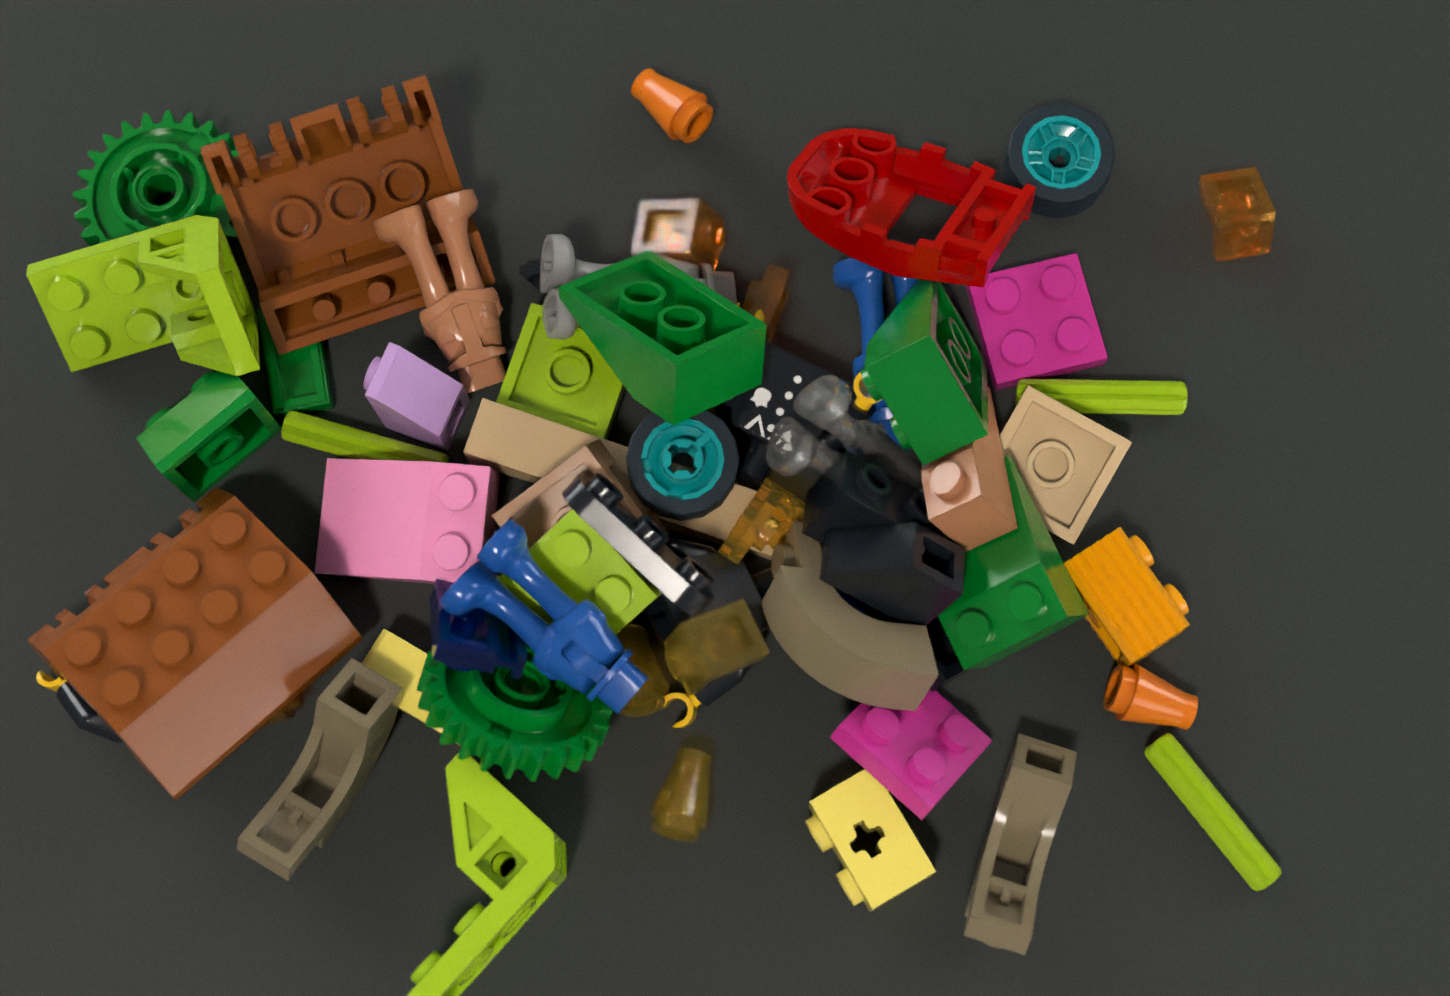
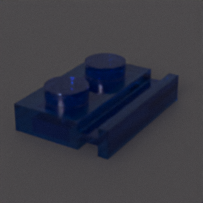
[430,579,527,680]

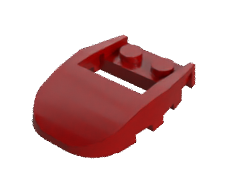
[787,128,1036,288]

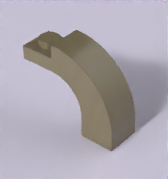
[761,521,939,711]
[237,658,403,881]
[964,733,1077,955]

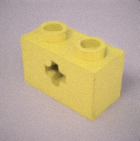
[805,769,936,912]

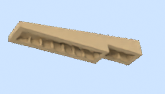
[463,398,805,560]

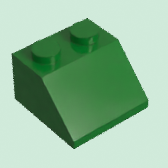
[136,370,282,502]

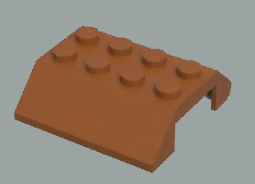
[200,75,496,355]
[27,488,363,801]

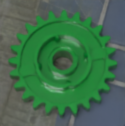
[73,110,241,246]
[417,620,613,782]

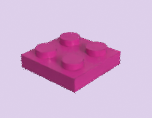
[965,253,1108,391]
[830,689,993,820]

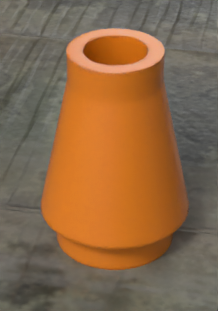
[631,68,713,143]
[1103,663,1198,730]

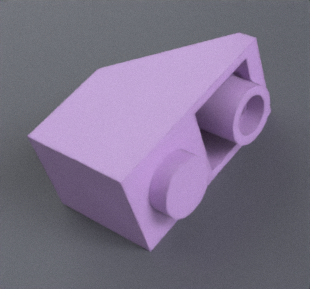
[364,342,471,452]

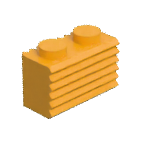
[1064,527,1190,667]

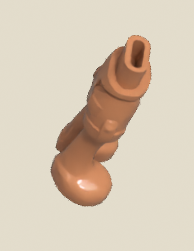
[373,189,507,394]

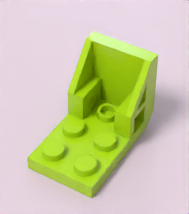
[26,215,260,376]
[407,753,567,996]

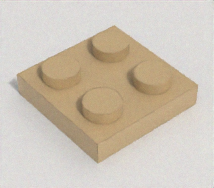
[1000,385,1132,545]

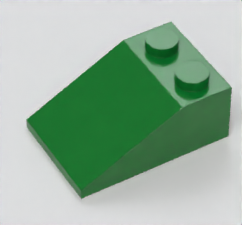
[558,250,767,426]
[861,279,988,465]
[938,456,1089,670]

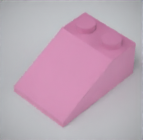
[315,458,500,586]

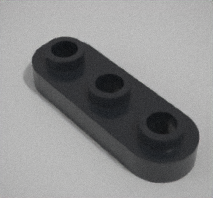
[562,473,715,617]

